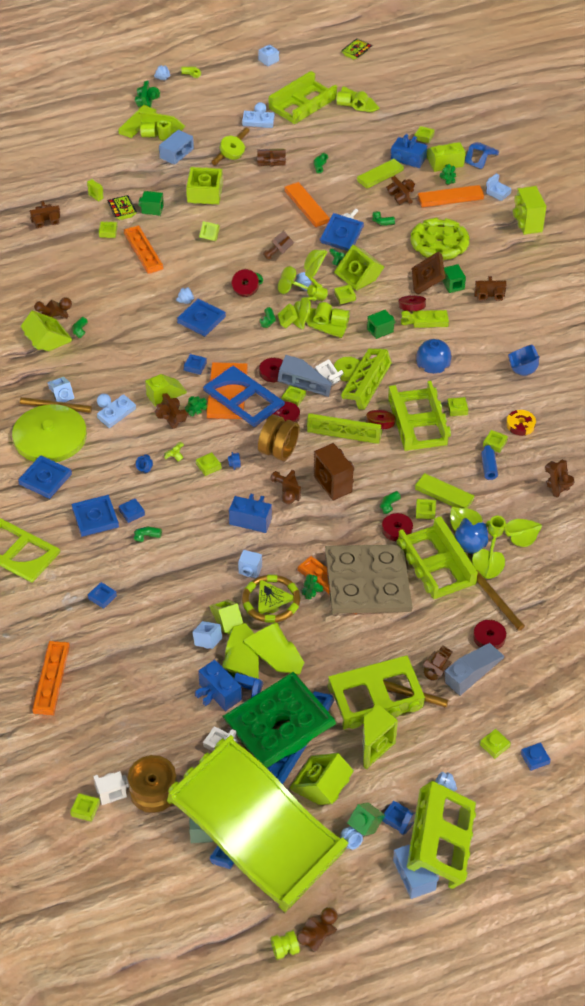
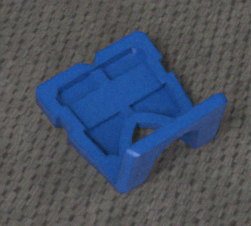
[464,142,499,169]

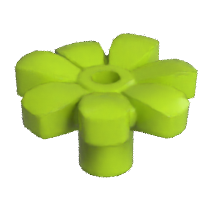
[164,442,184,461]

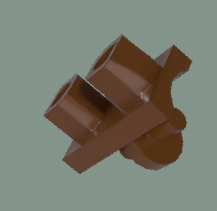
[257,149,286,167]
[386,176,415,205]
[30,200,60,228]
[474,276,507,301]
[155,393,188,429]
[545,459,575,498]
[423,645,453,680]

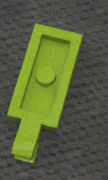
[401,310,449,328]

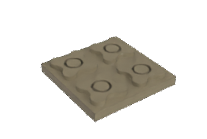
[325,544,413,614]

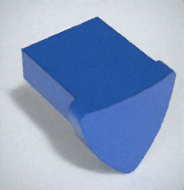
[234,673,264,698]
[382,800,416,835]

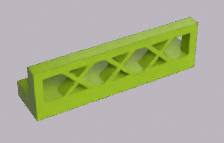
[341,348,392,410]
[307,413,383,444]

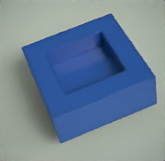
[184,354,207,375]
[119,498,145,523]
[88,582,117,609]
[521,742,551,771]

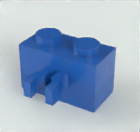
[391,134,428,168]
[229,493,272,533]
[195,659,242,711]

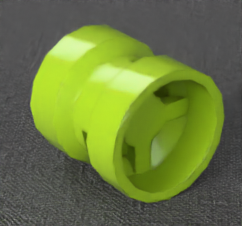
[270,930,300,960]

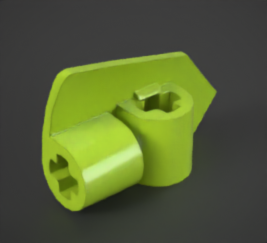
[337,86,379,112]
[139,111,185,141]
[305,302,350,338]
[222,623,259,679]
[244,623,304,675]

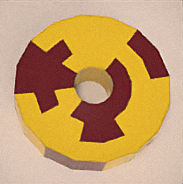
[506,410,536,436]

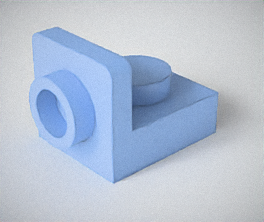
[486,174,512,201]
[47,377,74,402]

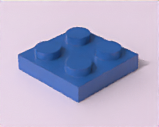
[320,213,364,251]
[177,299,226,336]
[18,455,72,499]
[71,495,119,537]

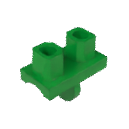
[135,80,160,107]

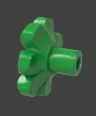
[440,164,456,185]
[329,249,346,266]
[185,396,208,417]
[301,574,323,600]

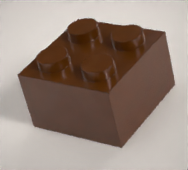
[314,443,355,501]

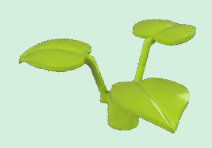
[278,250,328,329]
[450,506,542,579]

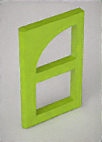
[0,518,60,583]

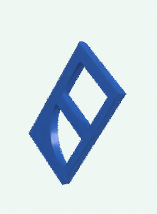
[203,366,285,427]

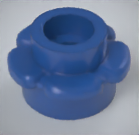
[228,452,241,470]
[136,454,153,473]

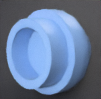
[154,65,170,80]
[295,272,312,290]
[176,287,195,304]
[435,772,457,791]
[340,826,363,849]

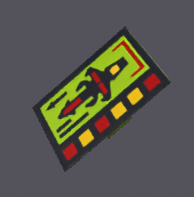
[341,38,373,59]
[107,195,137,220]

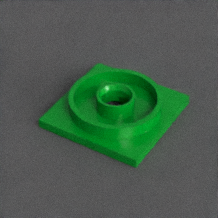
[223,672,336,768]

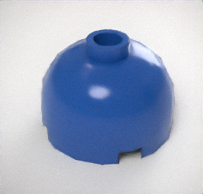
[416,339,452,374]

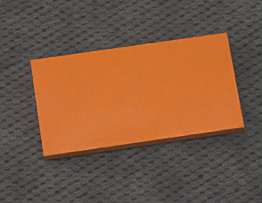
[207,362,248,419]

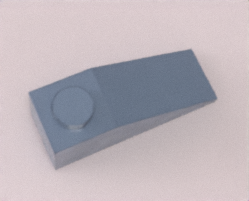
[278,355,332,397]
[445,643,504,696]

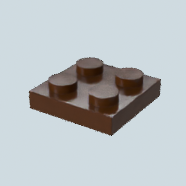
[411,251,445,295]

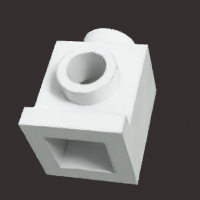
[93,771,129,805]

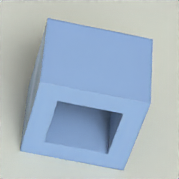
[258,45,279,66]
[238,550,262,578]
[193,621,222,649]

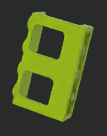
[269,71,337,124]
[388,380,451,451]
[397,516,478,600]
[327,655,425,729]
[407,781,476,889]

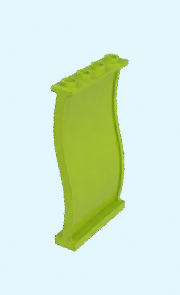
[167,735,349,913]

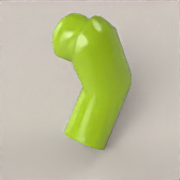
[181,67,201,78]

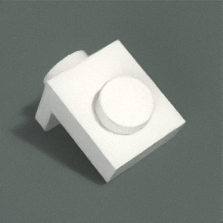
[314,359,343,386]
[203,726,238,751]

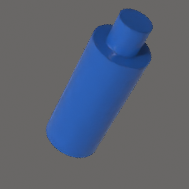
[481,445,498,480]

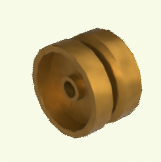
[258,414,300,461]
[127,755,177,813]

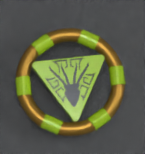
[242,574,301,623]

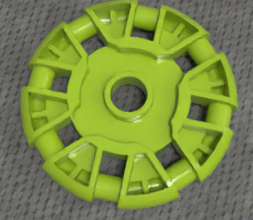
[410,218,470,260]

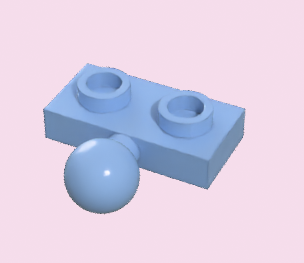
[242,102,275,128]
[97,394,136,429]

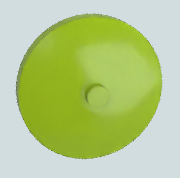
[12,404,87,462]

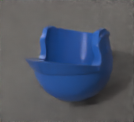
[508,344,540,376]
[455,518,488,554]

